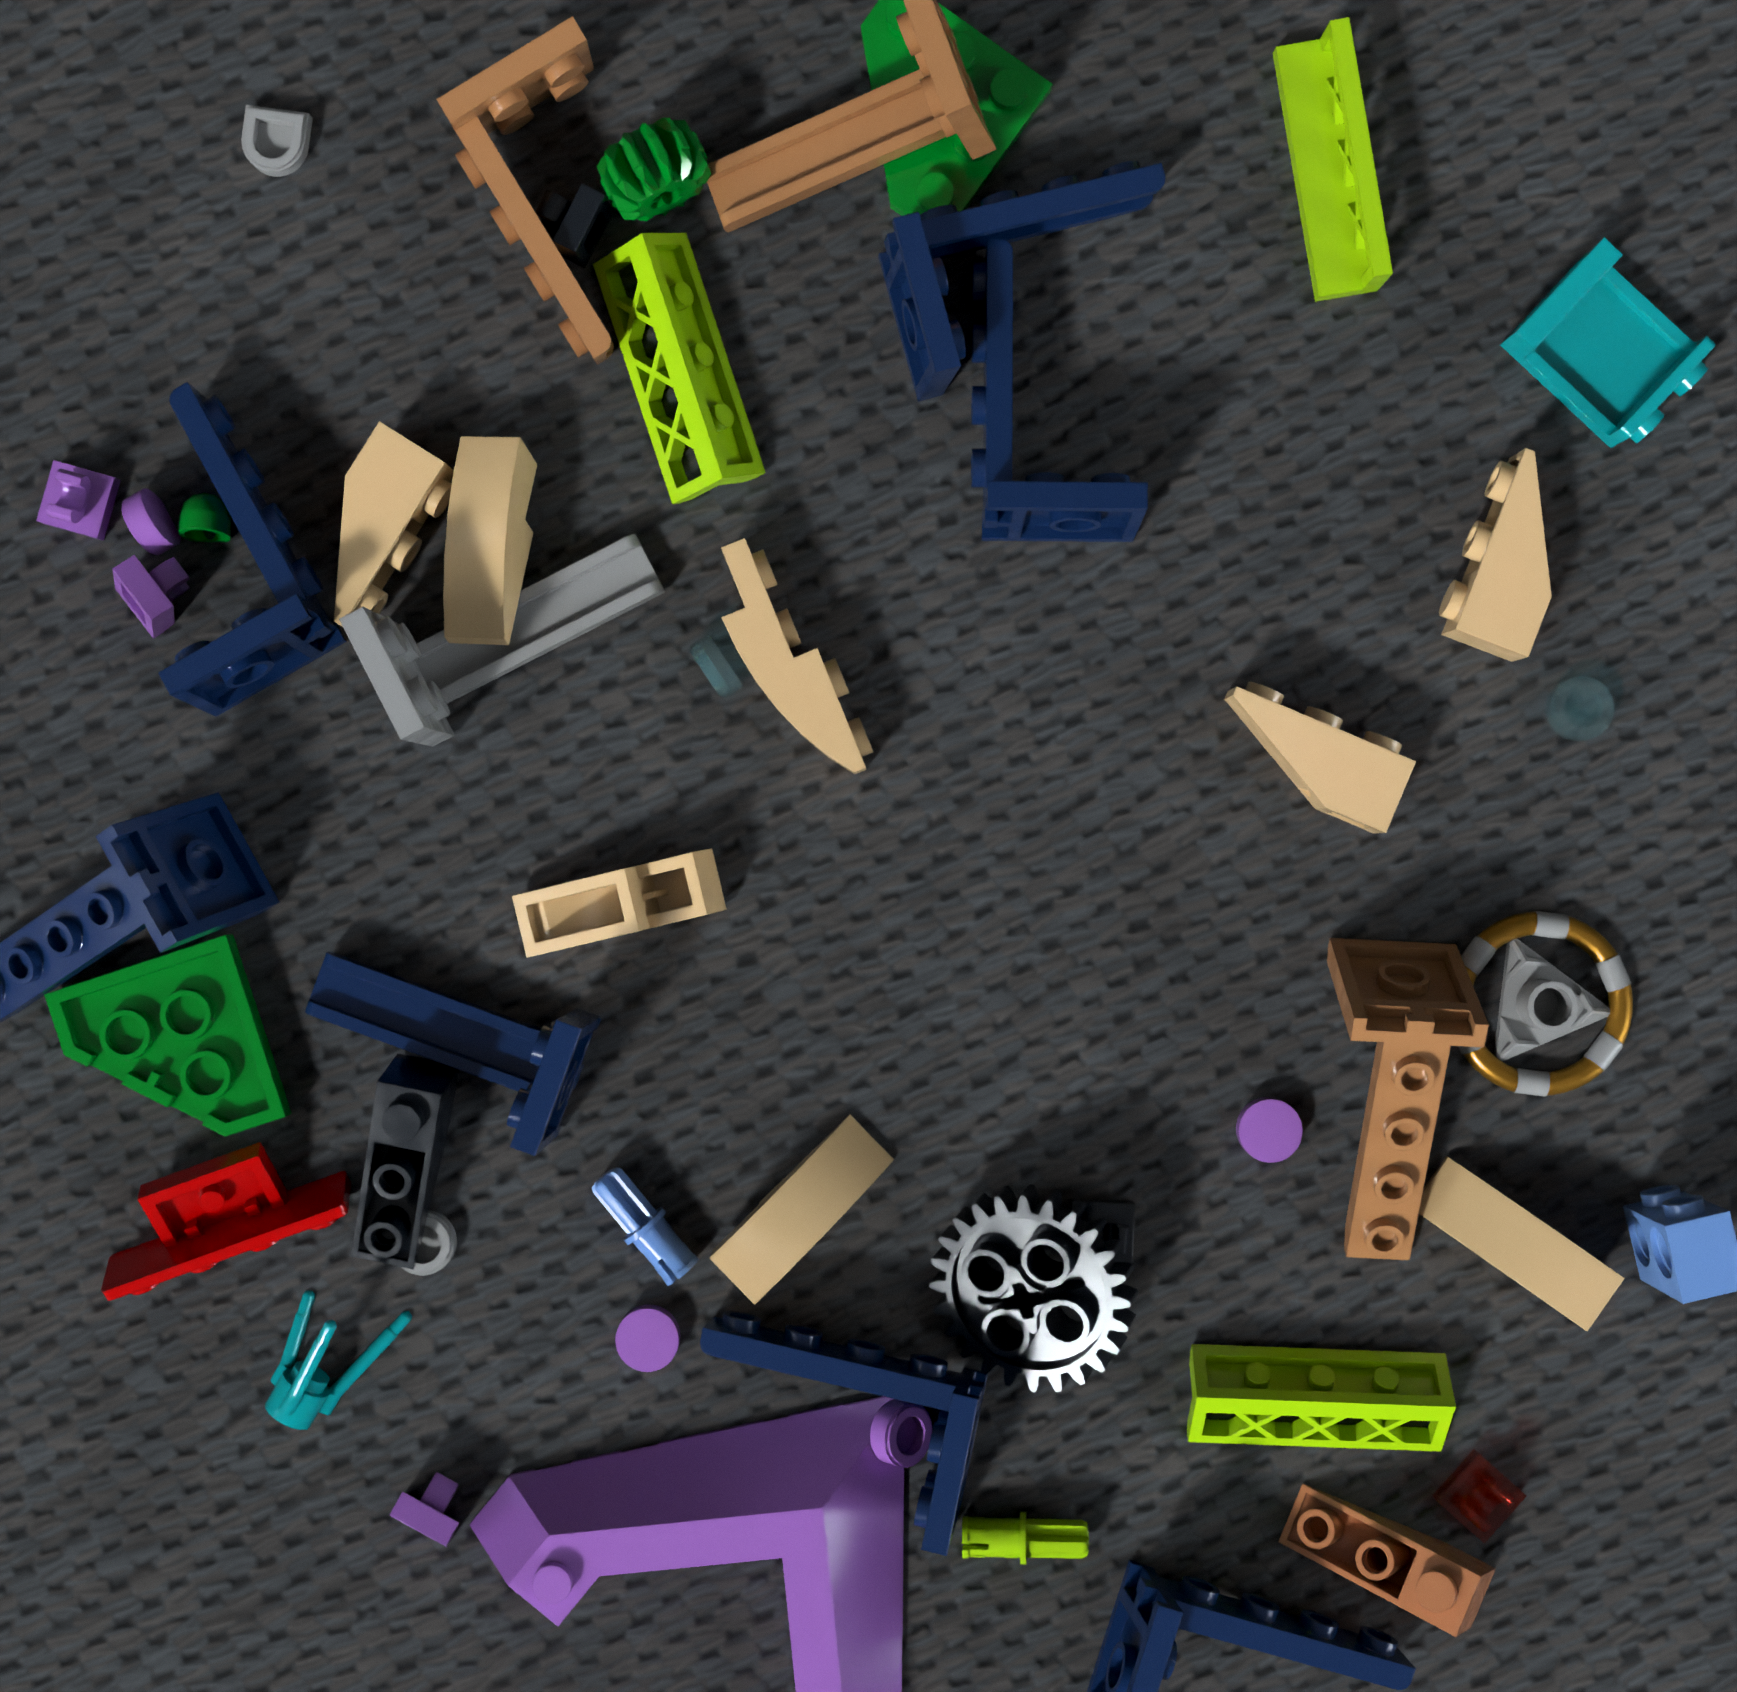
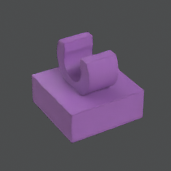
[36,460,121,541]
[112,555,190,639]
[389,1472,460,1547]

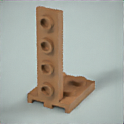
[707,0,997,233]
[436,16,614,365]
[1327,938,1489,1260]

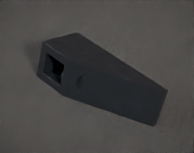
[351,1053,459,1269]

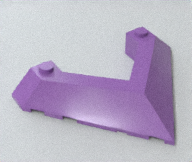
[469,1396,904,1692]

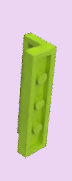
[1273,17,1393,302]
[593,233,766,504]
[1187,1344,1456,1452]

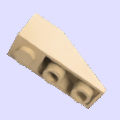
[334,421,454,627]
[1439,448,1552,662]
[1224,682,1416,833]

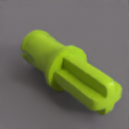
[962,1512,1089,1565]

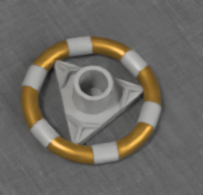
[1458,911,1633,1097]

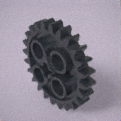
[929,1184,1138,1392]

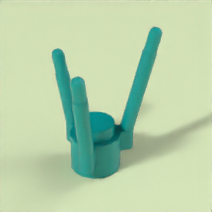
[265,1290,412,1430]

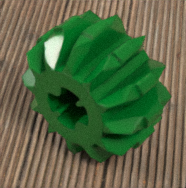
[596,118,711,221]

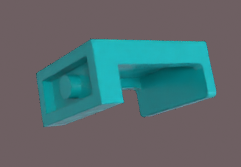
[1500,237,1716,448]

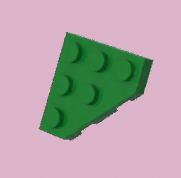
[861,0,1053,216]
[44,934,292,1137]

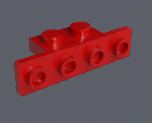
[101,1142,351,1301]

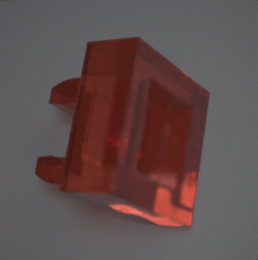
[1432,1449,1527,1544]

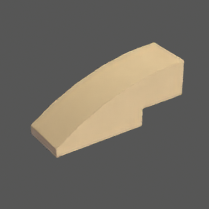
[443,436,537,645]
[512,848,727,958]
[709,1114,894,1305]
[1419,1156,1625,1331]

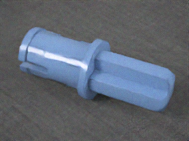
[592,1167,699,1286]

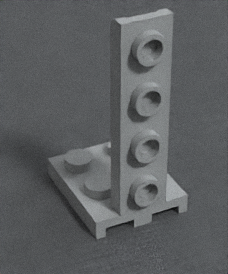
[339,534,665,747]

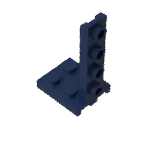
[878,161,1166,402]
[971,239,1148,542]
[158,382,347,717]
[0,792,280,1023]
[305,951,601,1156]
[700,1311,988,1556]
[1087,1560,1416,1692]

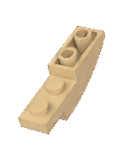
[721,538,873,774]

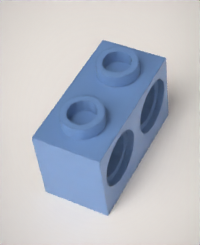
[1623,1185,1737,1304]

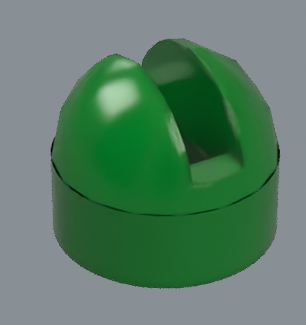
[178,492,232,542]

